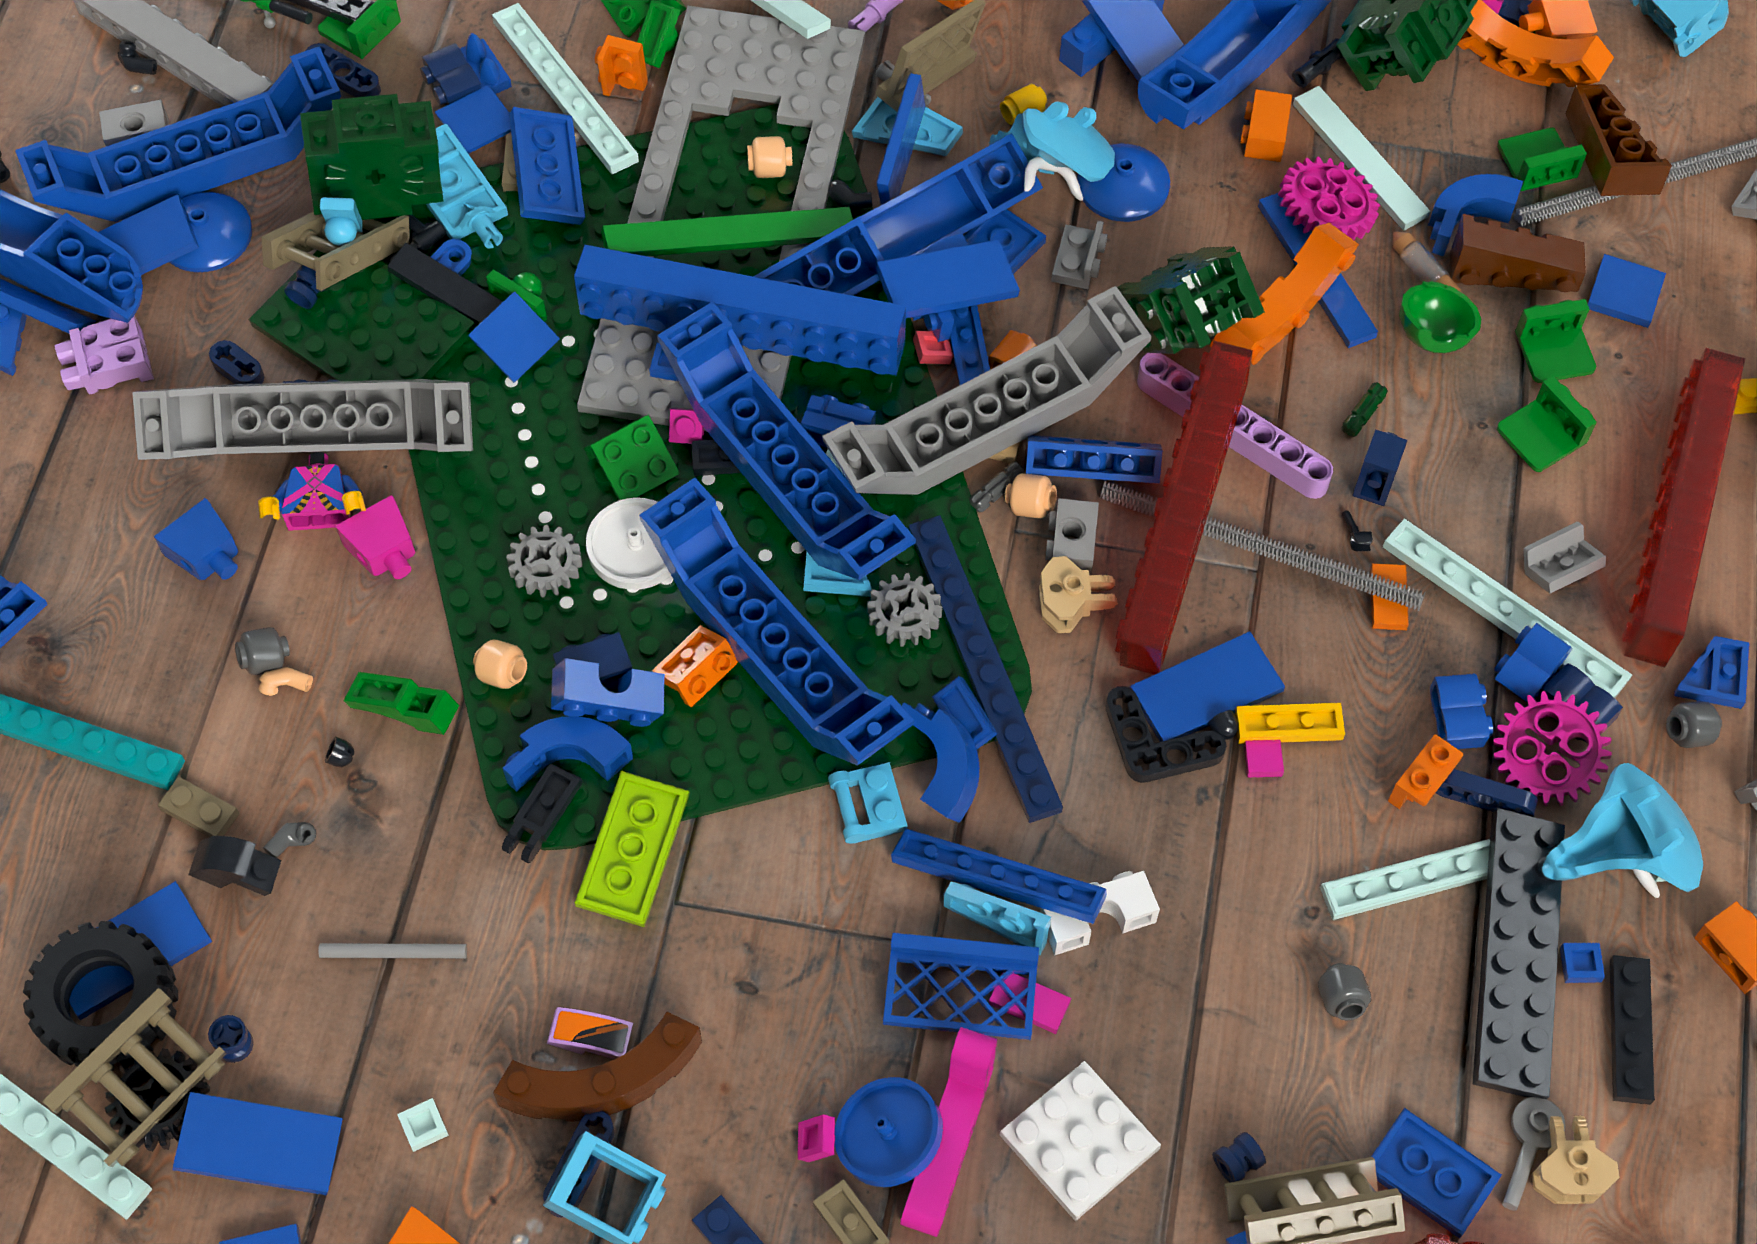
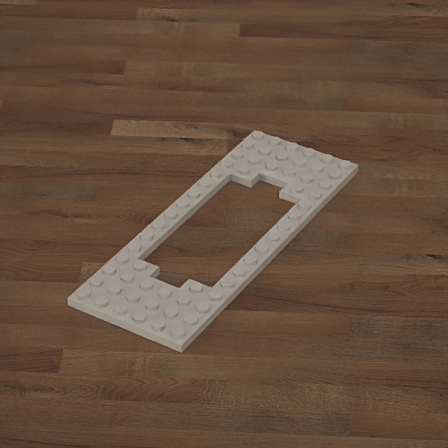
[577,5,865,432]

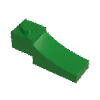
[343,672,459,735]

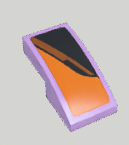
[547,1007,633,1059]

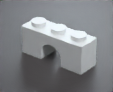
[1040,871,1160,955]

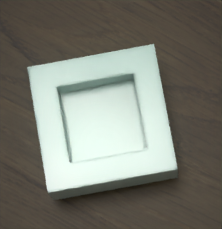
[397,1098,449,1152]

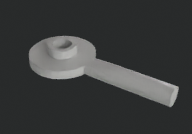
[1502,1097,1565,1211]

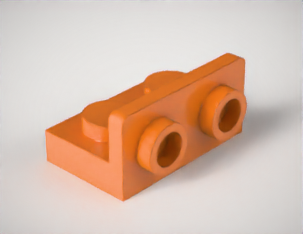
[595,35,648,97]
[652,625,738,707]
[1388,734,1463,809]

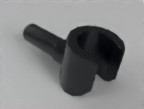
[1342,510,1373,552]

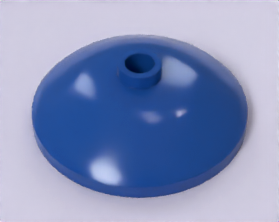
[1077,143,1170,222]
[169,192,252,272]

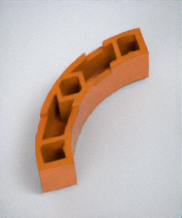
[1457,0,1614,87]
[1209,223,1359,369]

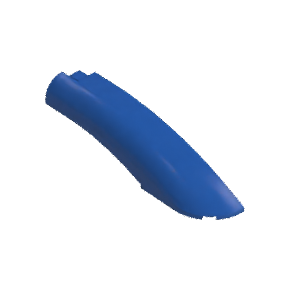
[1138,0,1331,129]
[753,133,1043,296]
[0,189,143,323]

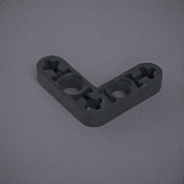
[1105,686,1227,783]

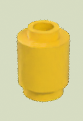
[1000,84,1047,125]

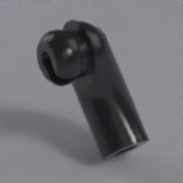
[117,41,157,75]

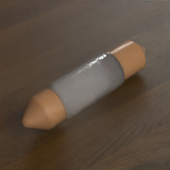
[1393,231,1461,292]

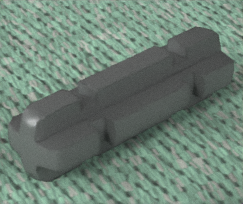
[969,461,1025,513]

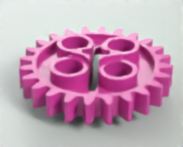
[1278,157,1380,240]
[1494,691,1612,806]

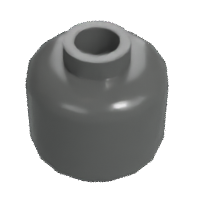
[235,627,290,675]
[1666,701,1722,748]
[1318,963,1372,1021]

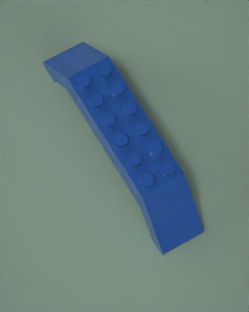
[15,46,341,222]
[657,302,916,580]
[639,478,914,766]

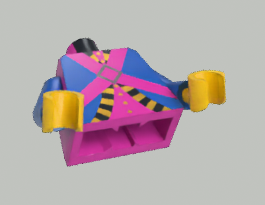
[258,452,366,531]

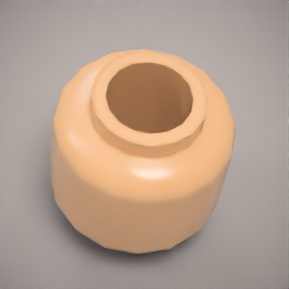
[747,136,792,178]
[1005,473,1057,518]
[473,640,527,689]

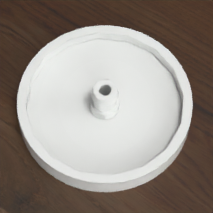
[586,498,671,590]

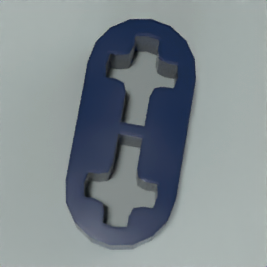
[209,340,264,384]

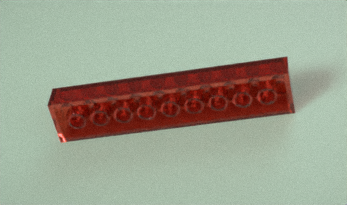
[1115,340,1253,675]
[1622,348,1745,668]

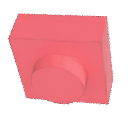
[913,331,954,364]

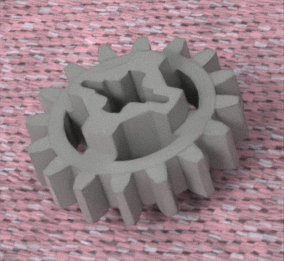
[507,525,582,597]
[867,573,942,647]

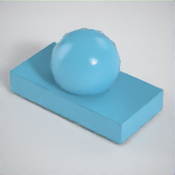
[320,197,363,247]

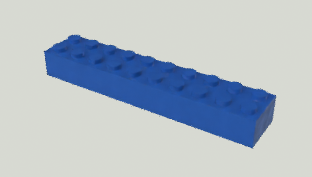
[574,245,906,376]

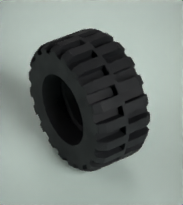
[23,921,178,1071]

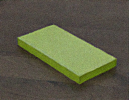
[575,771,689,927]

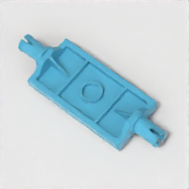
[426,124,508,249]

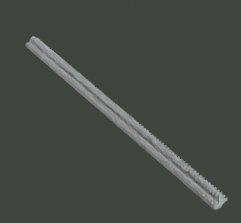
[1514,138,1757,227]
[1100,480,1426,611]

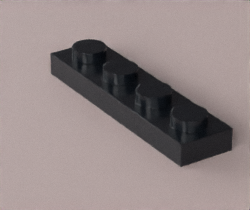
[1610,955,1655,1105]

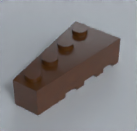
[1565,84,1672,196]
[1450,214,1586,292]

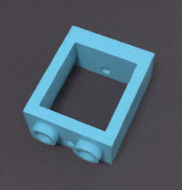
[543,1131,666,1244]

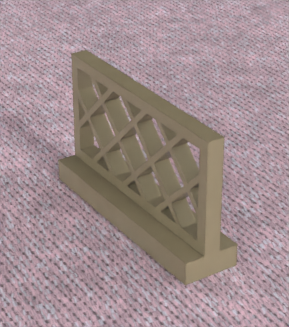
[875,0,986,112]

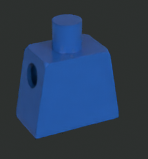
[154,498,238,580]

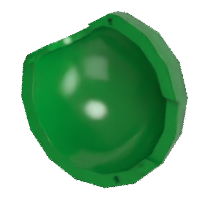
[1399,281,1482,354]

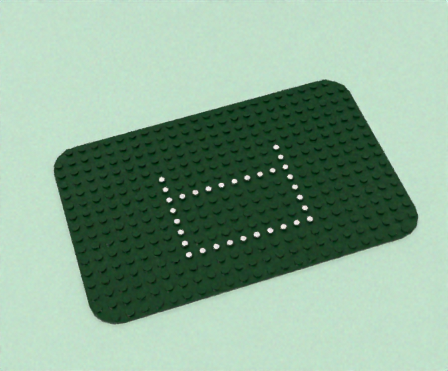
[363,104,1032,851]

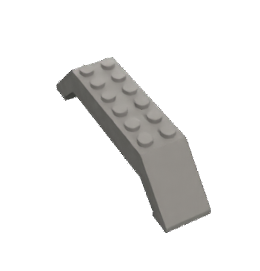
[822,286,1151,495]
[133,379,473,460]

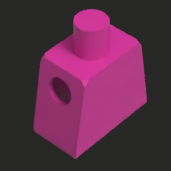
[336,495,415,579]

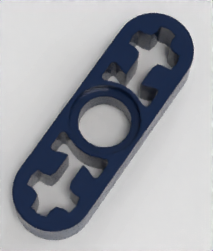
[305,43,381,98]
[1436,769,1538,817]
[543,1111,615,1217]

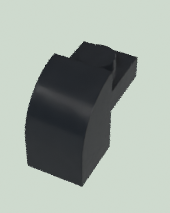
[188,836,282,896]

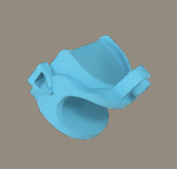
[1629,0,1729,57]

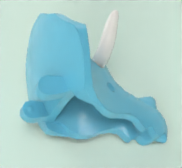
[989,101,1115,201]
[1542,763,1703,898]

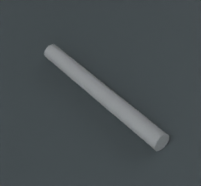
[318,943,467,959]

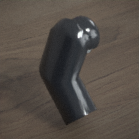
[828,180,872,210]

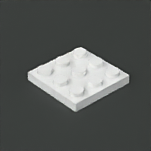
[1000,1061,1161,1221]

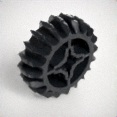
[105,1048,210,1152]

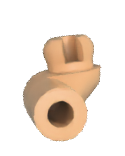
[259,667,313,696]

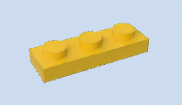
[1235,703,1345,744]

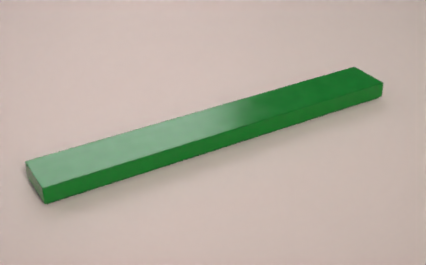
[601,207,853,256]

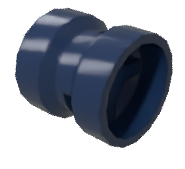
[284,265,325,309]
[208,1015,254,1063]
[1212,1132,1266,1183]

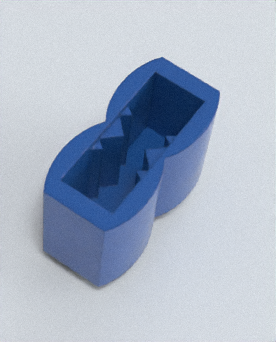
[1494,623,1573,702]
[1430,674,1493,749]

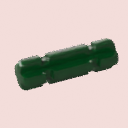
[1341,382,1388,437]

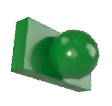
[637,0,681,68]
[486,269,547,322]

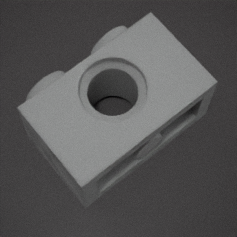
[99,100,169,146]
[1045,498,1099,576]

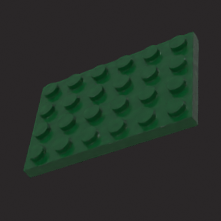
[248,250,476,381]

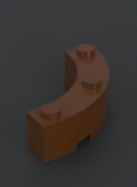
[493,1012,702,1122]

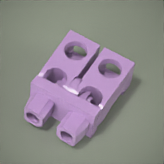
[55,315,154,395]

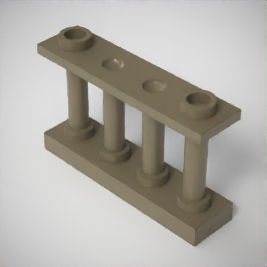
[261,212,410,291]
[42,988,226,1167]
[1224,1157,1405,1244]

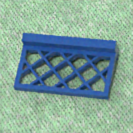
[883,933,1039,1040]

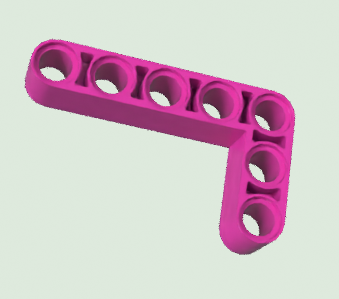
[900,1027,998,1237]

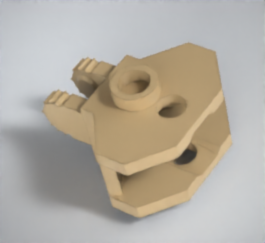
[1039,556,1118,633]
[1532,1116,1620,1204]

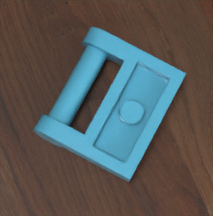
[828,762,907,844]

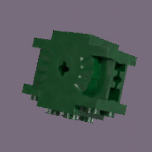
[1336,0,1478,91]
[300,94,444,220]
[1117,246,1265,354]

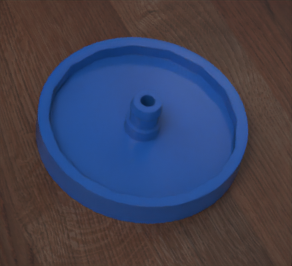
[834,1077,943,1187]

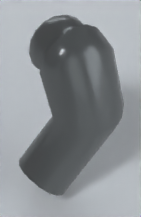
[263,822,317,858]

